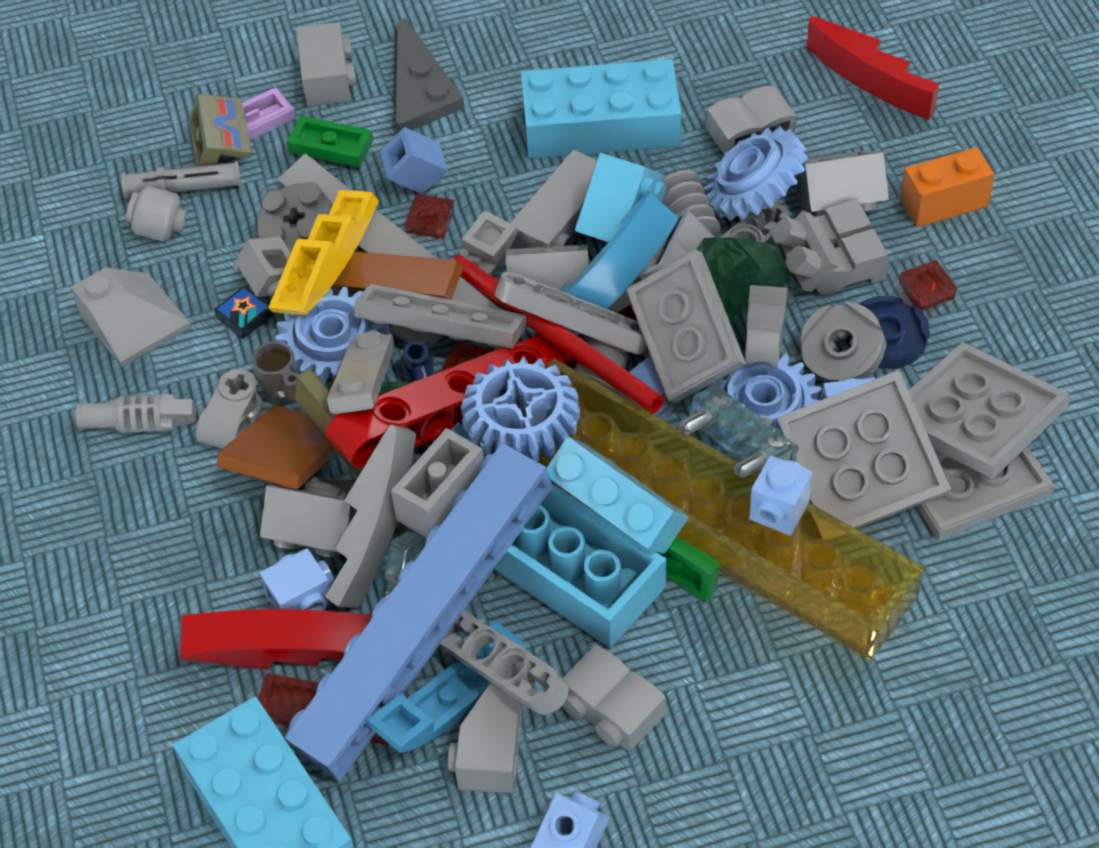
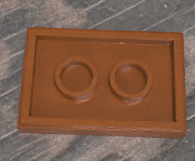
[217,405,337,490]

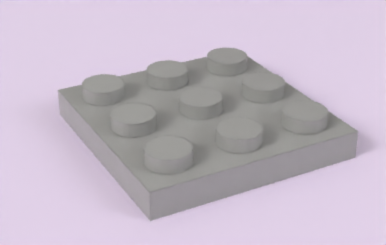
[908,342,1070,479]
[777,370,951,541]

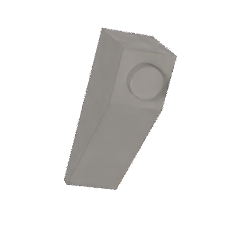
[448,646,526,793]

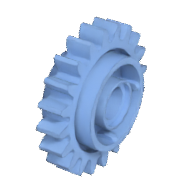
[704,127,808,221]
[275,287,390,385]
[705,354,822,453]

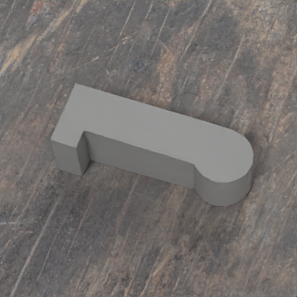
[744,285,788,367]

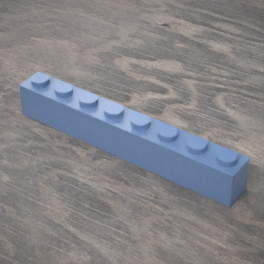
[284,443,553,782]

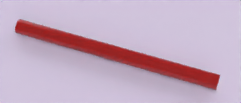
[452,255,664,414]

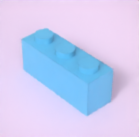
[547,436,689,554]

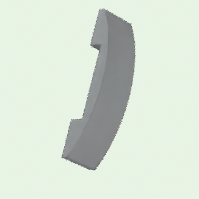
[389,210,518,348]

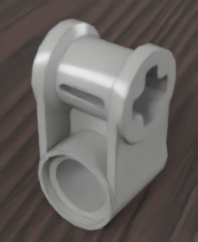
[196,369,263,449]

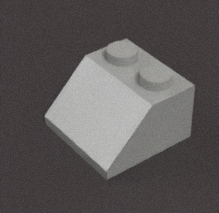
[795,150,889,217]
[260,474,357,557]

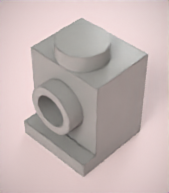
[232,237,291,300]

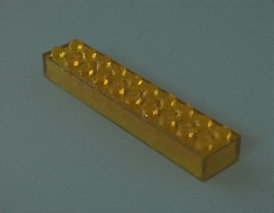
[518,358,924,660]

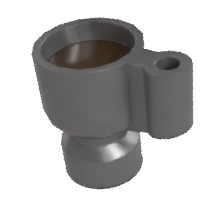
[252,341,299,406]

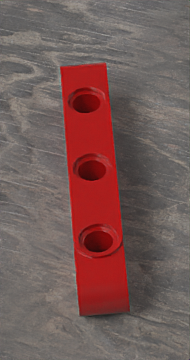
[325,335,578,468]

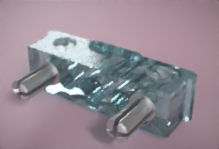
[679,383,799,478]

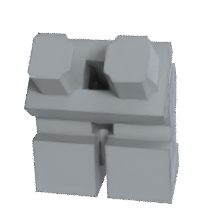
[770,198,888,295]

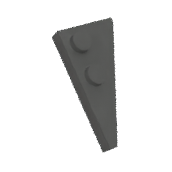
[396,18,464,133]

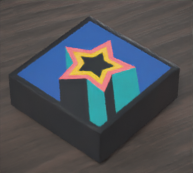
[214,286,273,339]

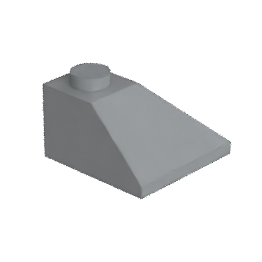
[71,267,191,367]

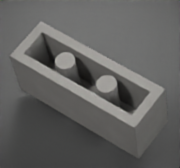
[510,150,597,249]

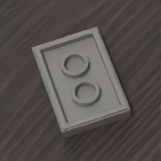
[626,249,746,403]
[916,447,1055,541]

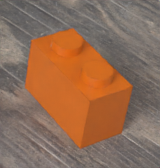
[900,147,995,228]

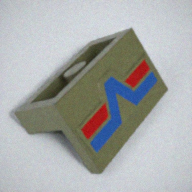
[188,93,252,166]

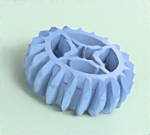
[461,355,580,462]

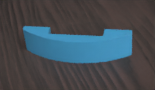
[559,190,679,335]
[367,620,529,753]

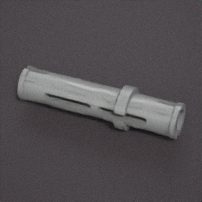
[121,161,242,199]

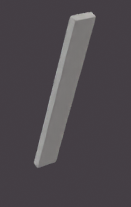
[278,154,501,352]

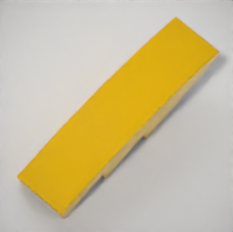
[268,190,379,315]

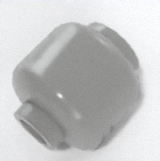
[126,186,187,242]

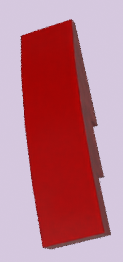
[806,16,939,120]
[179,609,371,670]

